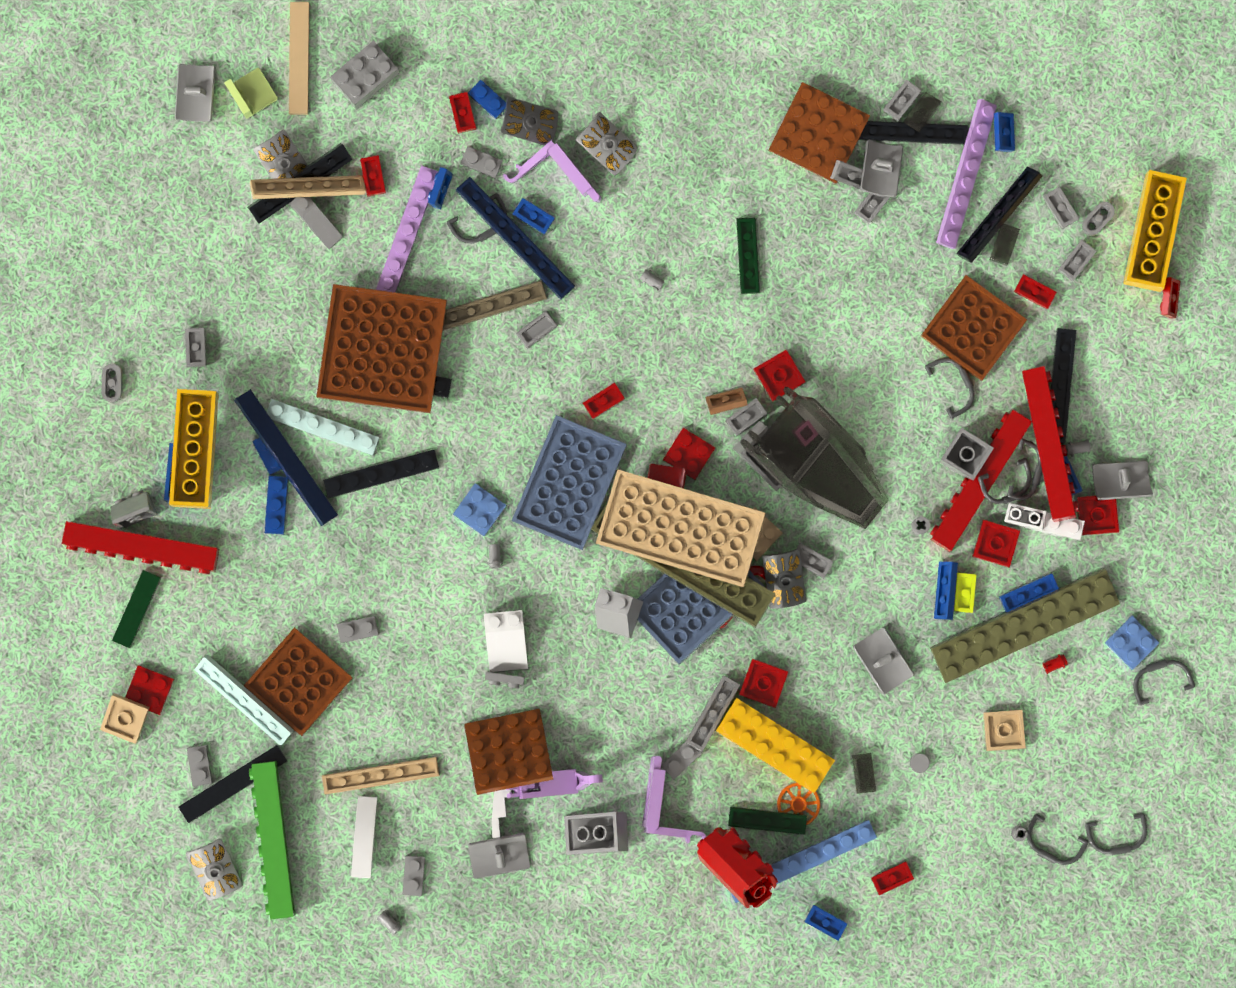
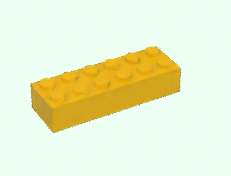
[1123,170,1187,292]
[169,389,219,509]
[716,698,835,793]

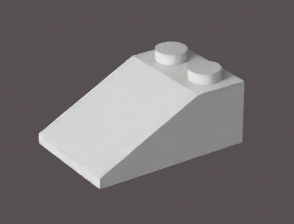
[484,610,528,672]

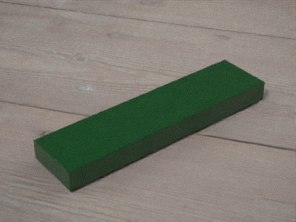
[736,218,760,294]
[112,570,161,648]
[728,807,807,835]

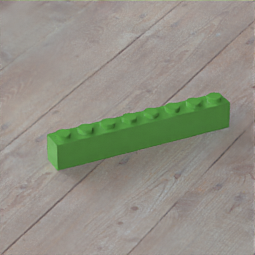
[249,761,295,920]

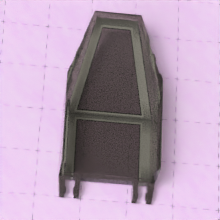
[740,387,888,529]

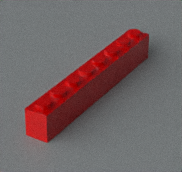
[1022,366,1079,522]
[930,410,1032,552]
[61,521,220,575]

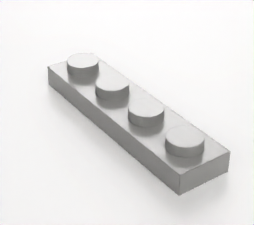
[685,675,740,752]

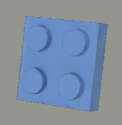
[453,483,506,536]
[1105,616,1159,670]

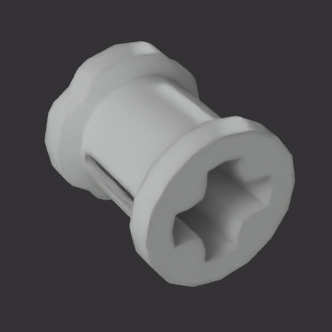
[911,517,930,535]

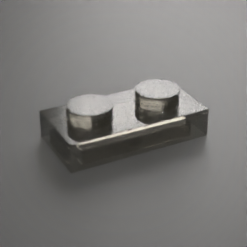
[904,92,942,132]
[989,224,1020,266]
[851,753,876,794]

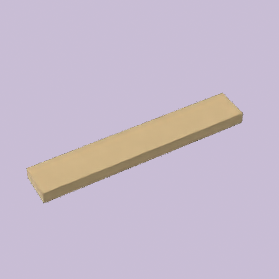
[289,2,310,115]
[250,175,366,199]
[322,757,440,795]

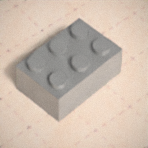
[330,40,399,110]

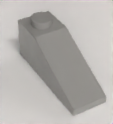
[289,197,343,249]

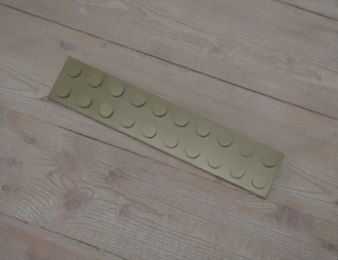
[591,502,776,628]
[930,569,1120,683]

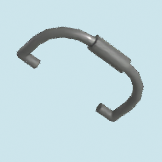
[447,193,507,244]
[925,358,975,419]
[1007,439,1042,500]
[978,458,1032,504]
[1133,659,1195,706]
[1085,813,1147,856]
[1027,814,1088,865]

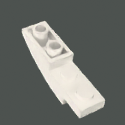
[1004,503,1085,541]

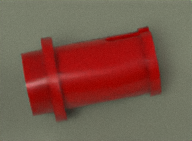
[1042,654,1068,674]

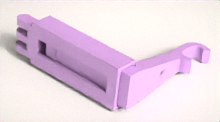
[503,140,601,203]
[642,756,706,844]
[506,769,603,799]

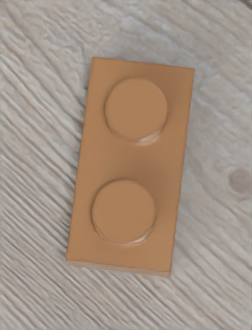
[705,387,747,415]

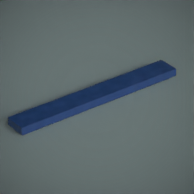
[456,177,575,300]
[234,389,338,526]

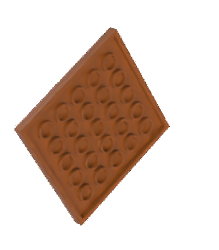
[316,284,447,414]

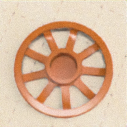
[777,783,820,825]

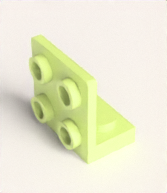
[224,68,278,119]

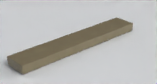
[443,280,547,331]

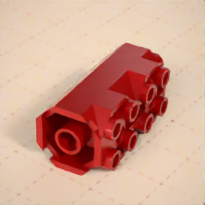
[697,827,778,908]

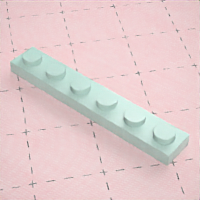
[267,399,379,456]
[194,654,294,746]

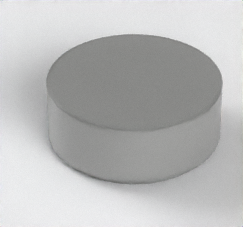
[910,754,930,773]

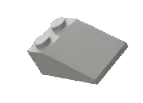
[733,421,802,491]
[111,490,158,529]
[564,812,629,855]

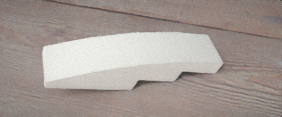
[492,789,512,838]
[351,796,377,878]

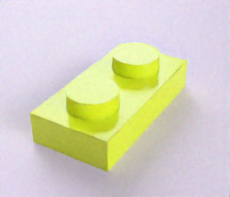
[954,573,976,613]

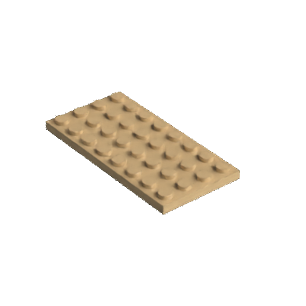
[596,470,766,587]

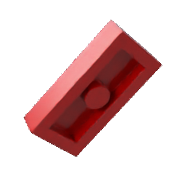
[449,92,476,134]
[360,155,386,197]
[1014,274,1057,309]
[1160,277,1181,318]
[582,382,625,419]
[871,861,914,896]

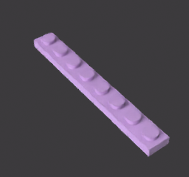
[936,99,997,249]
[376,166,438,293]

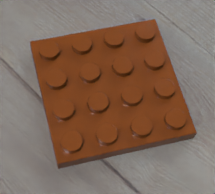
[768,82,870,184]
[921,275,1027,381]
[244,627,353,736]
[464,708,554,795]

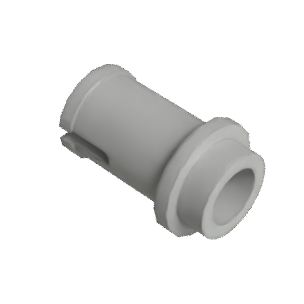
[639,269,665,291]
[1065,440,1091,457]
[487,544,503,569]
[1011,826,1028,841]
[377,910,402,935]

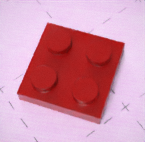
[753,350,806,402]
[663,428,715,480]
[1076,496,1119,536]
[972,520,1020,568]
[739,659,788,708]
[125,665,174,715]

